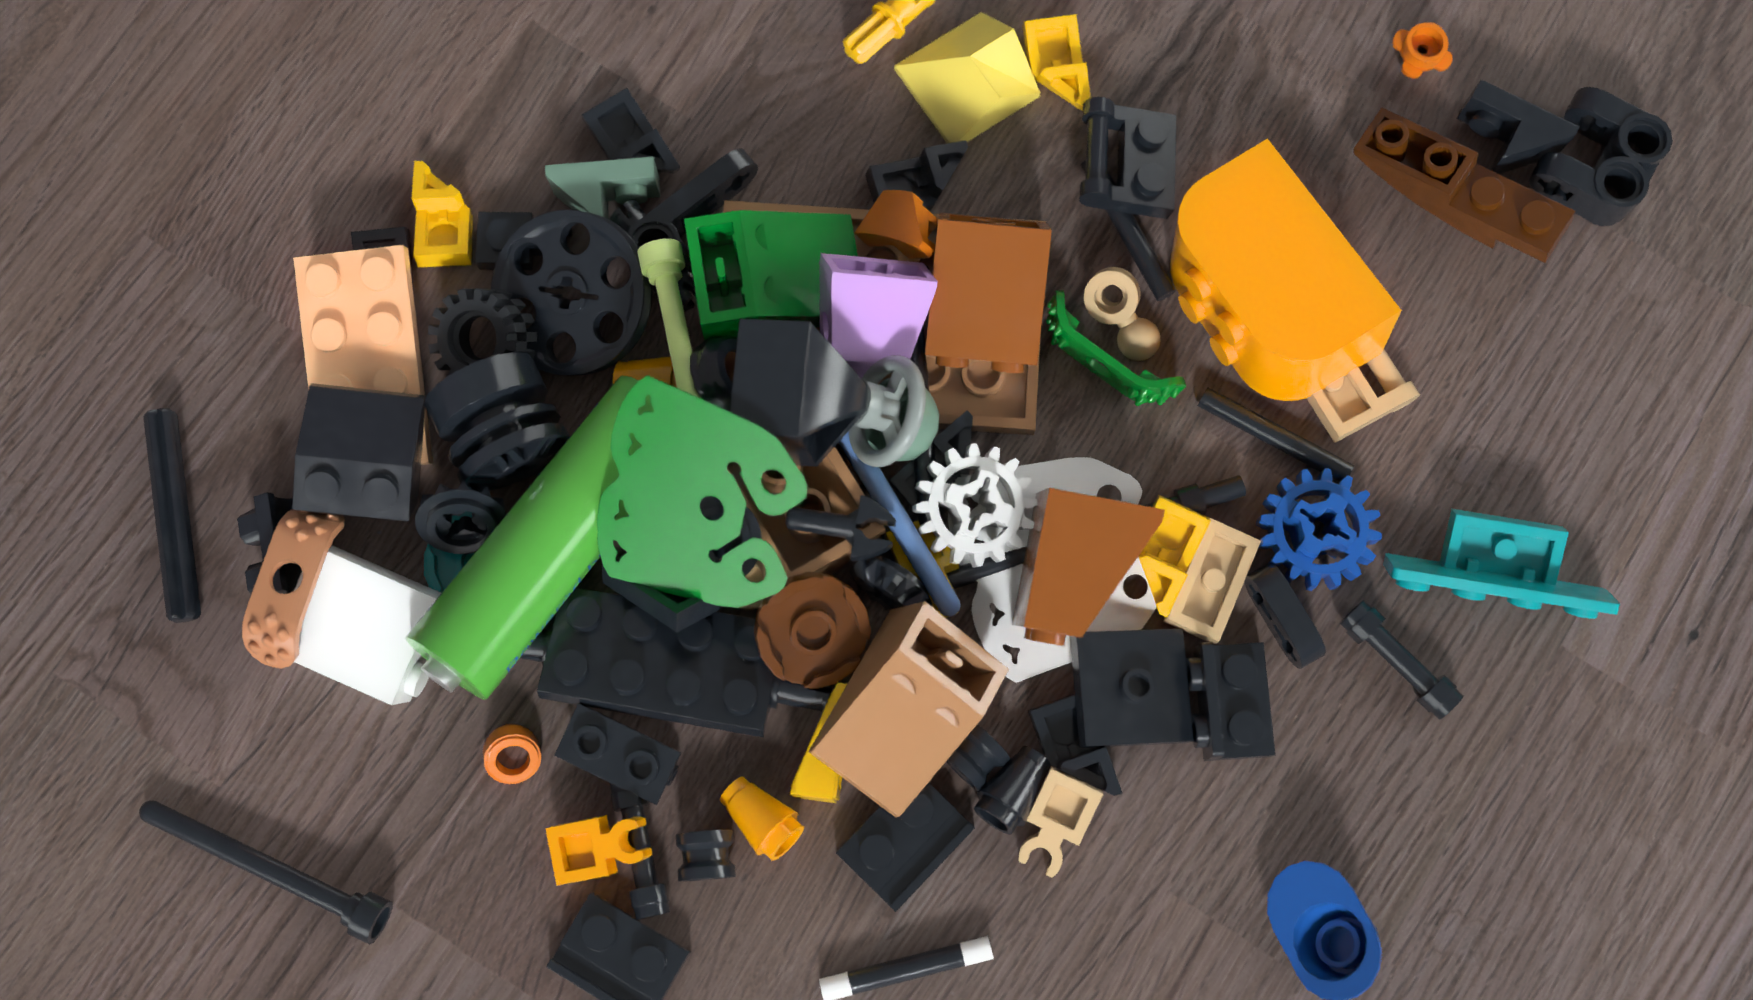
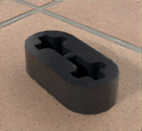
[1244,563,1326,669]

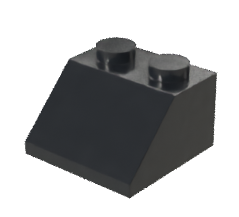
[292,383,426,521]

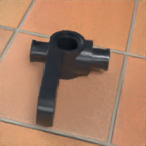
[609,149,758,311]

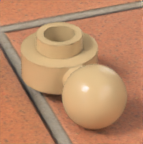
[1084,267,1161,361]

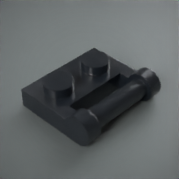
[1079,97,1176,219]

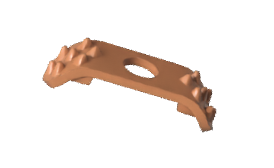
[242,510,345,669]

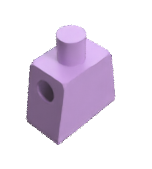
[819,253,938,378]

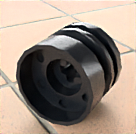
[424,352,570,491]

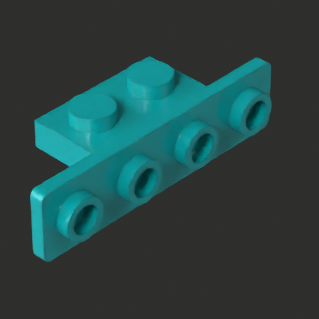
[1383,509,1620,619]

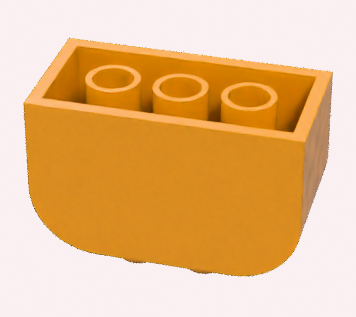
[1170,138,1402,401]

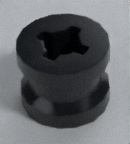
[946,724,1011,792]
[676,830,736,882]

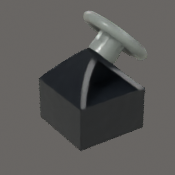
[730,319,926,467]

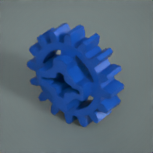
[1256,468,1382,591]

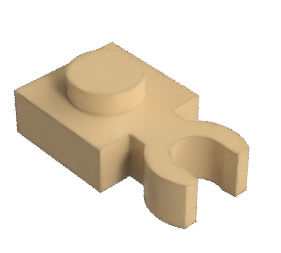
[1019,766,1103,878]

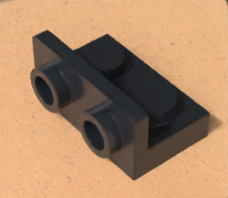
[1186,642,1276,761]

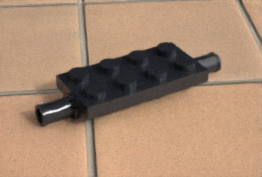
[520,588,833,738]

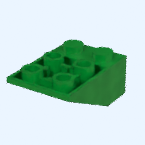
[684,210,858,340]

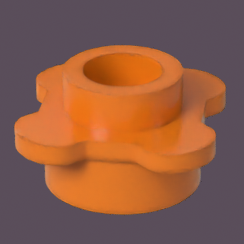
[1392,22,1453,78]

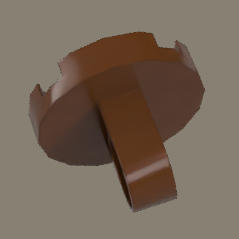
[754,572,871,689]

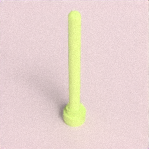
[637,239,702,399]

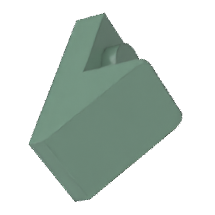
[545,157,661,219]

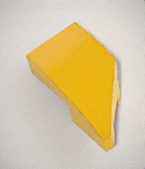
[1022,14,1091,111]
[411,161,473,268]
[1139,495,1211,617]

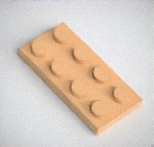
[293,245,433,465]

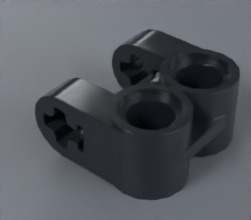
[1529,87,1673,226]

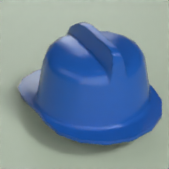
[1267,861,1382,1000]

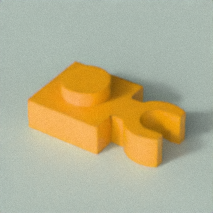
[545,815,653,886]

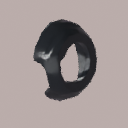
[690,335,738,412]

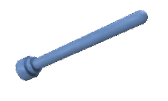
[838,432,960,616]

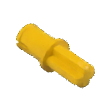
[843,0,935,64]

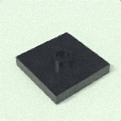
[1070,629,1194,748]

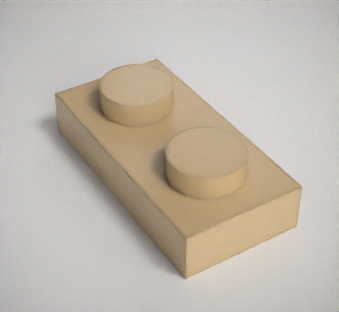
[1163,518,1261,645]

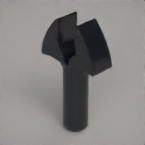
[785,495,896,561]

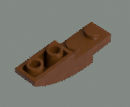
[1353,107,1575,263]

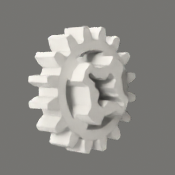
[912,443,1037,567]

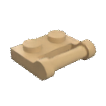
[1307,349,1420,443]

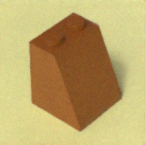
[925,212,1052,373]
[1012,488,1165,646]

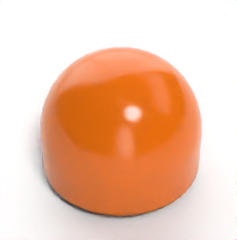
[483,724,541,784]

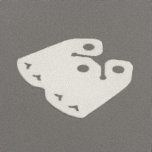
[948,457,1157,683]

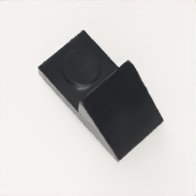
[1457,79,1579,174]

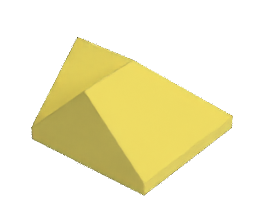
[895,12,1040,143]

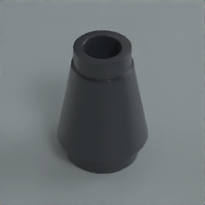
[974,746,1051,835]

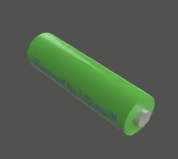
[405,375,654,700]

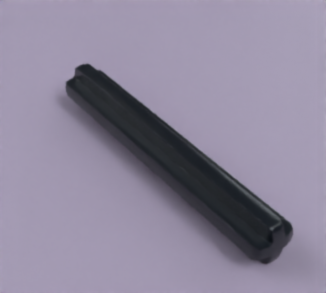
[143,408,201,623]

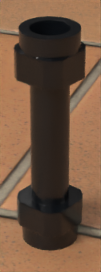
[1340,600,1464,720]
[610,783,670,920]

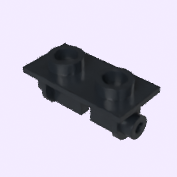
[554,703,682,805]

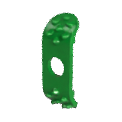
[1046,290,1186,406]

